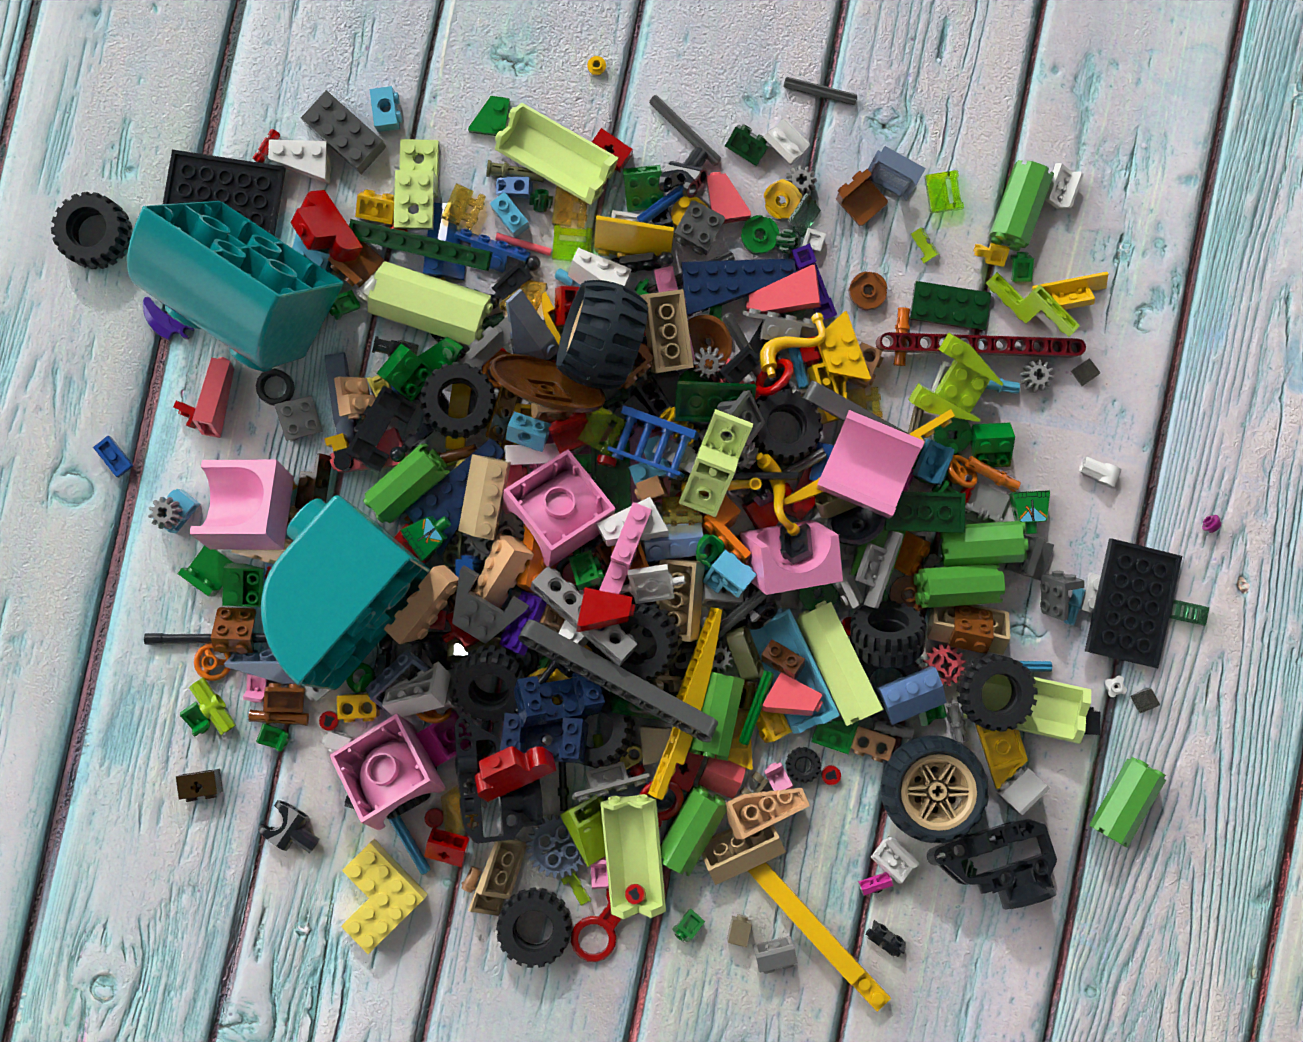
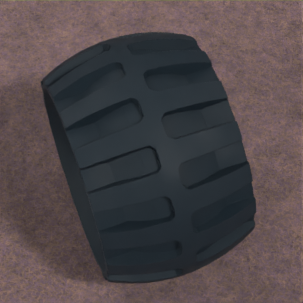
[556,280,648,389]
[880,735,989,843]

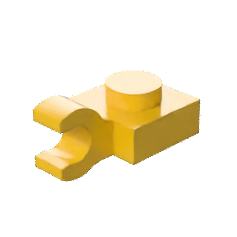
[973,243,1010,267]

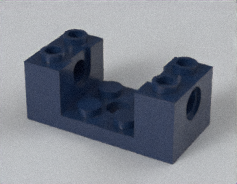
[513,672,605,728]
[500,713,589,764]

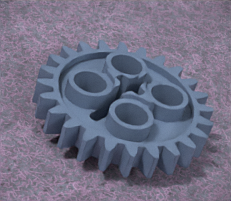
[526,814,583,878]

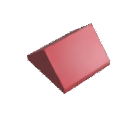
[698,754,746,799]

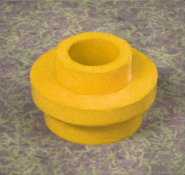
[587,56,606,75]

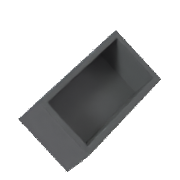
[301,90,386,175]

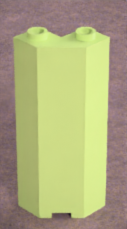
[495,103,618,205]
[367,261,493,345]
[796,601,883,726]
[961,674,1092,744]
[600,794,666,919]

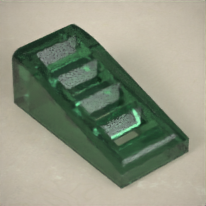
[1169,599,1209,626]

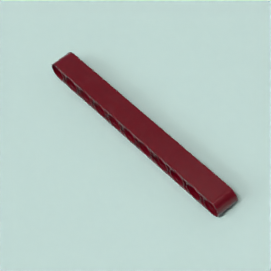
[875,332,1086,358]

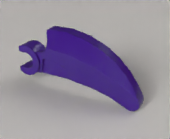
[143,297,195,341]

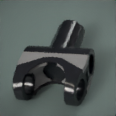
[659,147,708,198]
[731,583,778,630]
[258,800,320,854]

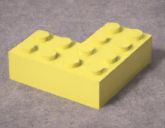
[341,839,428,954]

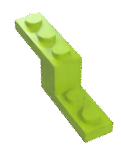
[986,272,1080,337]

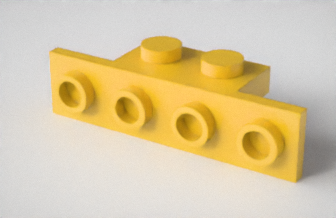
[1032,272,1109,310]

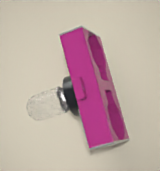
[858,872,894,902]

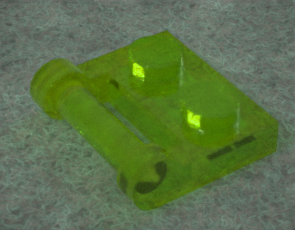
[924,170,964,214]
[552,225,593,261]
[578,407,627,456]

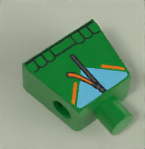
[1009,490,1050,534]
[400,516,451,561]

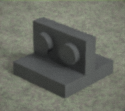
[717,391,765,446]
[1005,535,1054,581]

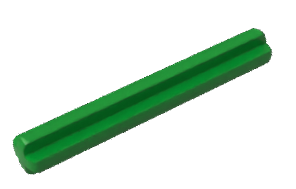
[739,671,774,745]

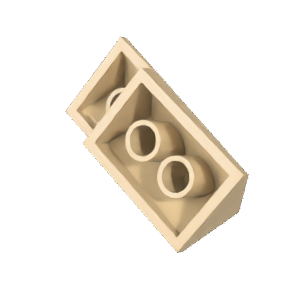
[468,834,527,916]

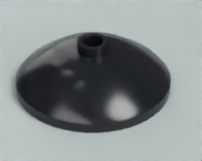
[827,506,886,546]

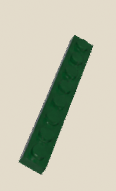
[349,219,493,271]

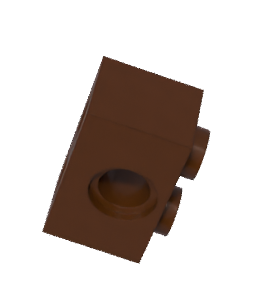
[761,639,805,680]

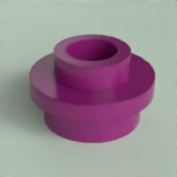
[1202,515,1222,533]

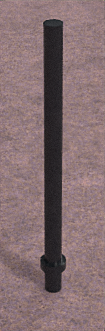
[668,470,798,482]

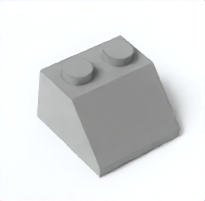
[996,766,1050,815]
[753,936,798,974]

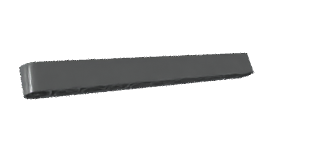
[518,620,718,742]

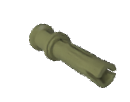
[486,160,544,183]

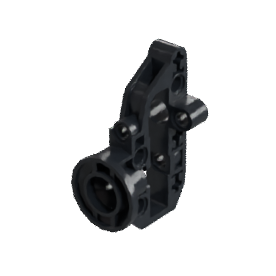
[454,716,543,844]
[926,819,1057,910]

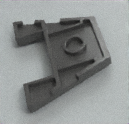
[452,565,529,644]

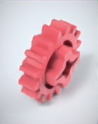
[923,644,966,686]

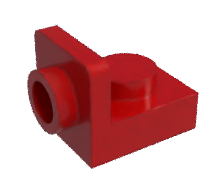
[173,400,196,429]

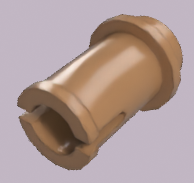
[461,866,482,893]

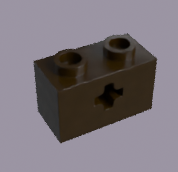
[176,768,223,802]

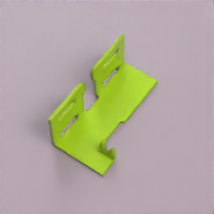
[911,227,940,264]
[561,871,592,905]

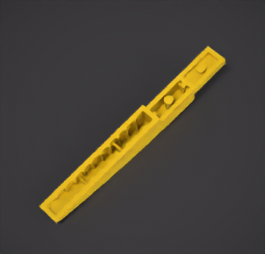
[783,409,955,507]
[648,607,722,800]
[747,862,891,1012]

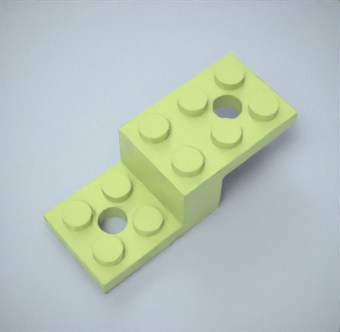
[394,139,439,230]
[679,409,753,517]

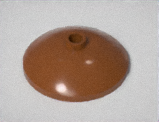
[687,315,733,372]

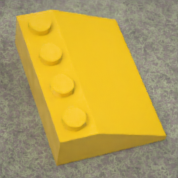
[594,215,674,259]

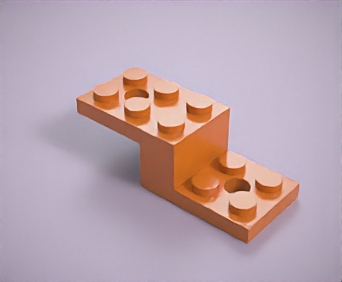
[702,494,751,565]

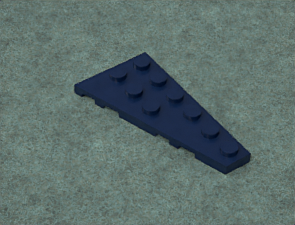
[681,259,796,318]
[405,439,505,556]

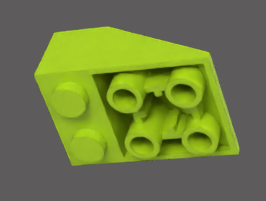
[560,794,606,867]

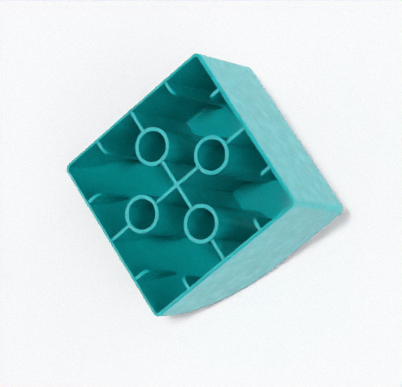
[127,201,344,372]
[261,495,431,690]

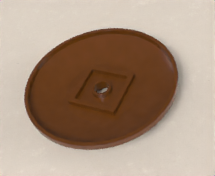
[490,354,606,413]

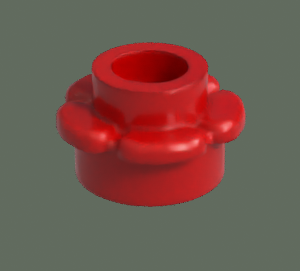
[628,763,646,777]

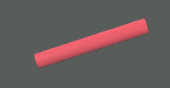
[495,233,552,256]

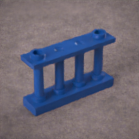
[607,406,700,480]

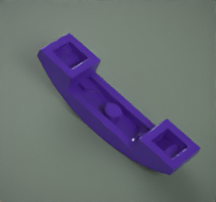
[792,243,837,321]

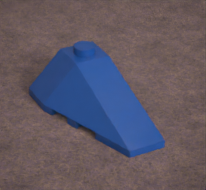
[423,202,465,280]

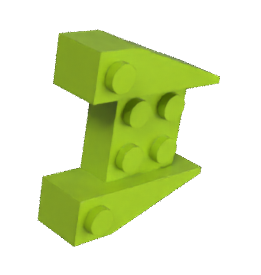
[908,333,1003,422]

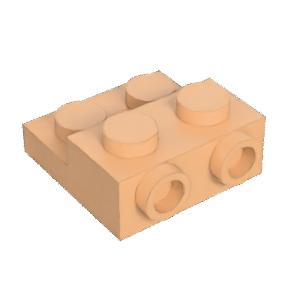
[334,377,376,420]

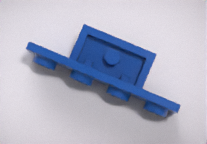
[454,228,531,273]

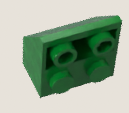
[376,344,434,402]
[970,422,1015,467]
[222,563,264,607]

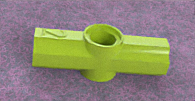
[189,678,236,735]

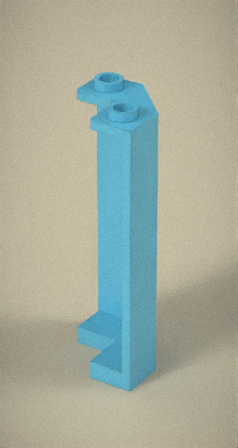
[748,608,840,734]

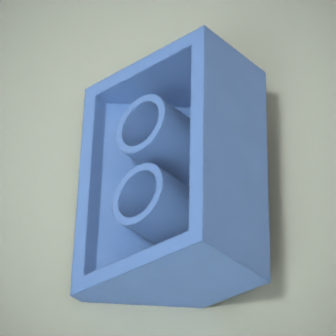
[644,510,705,561]
[877,666,947,725]

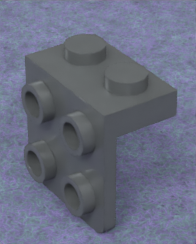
[674,200,725,255]
[1040,571,1084,621]

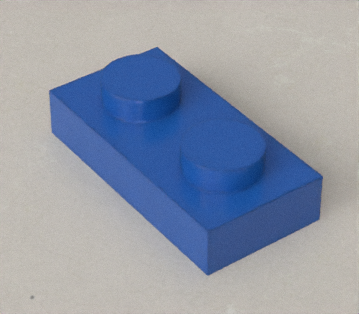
[93,436,134,478]

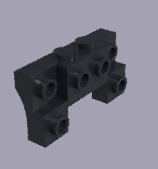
[345,385,417,474]

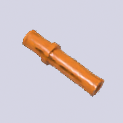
[893,307,910,366]
[965,456,1021,492]

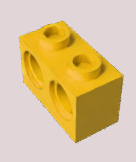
[337,693,380,722]

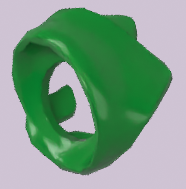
[696,534,725,568]
[346,663,376,693]

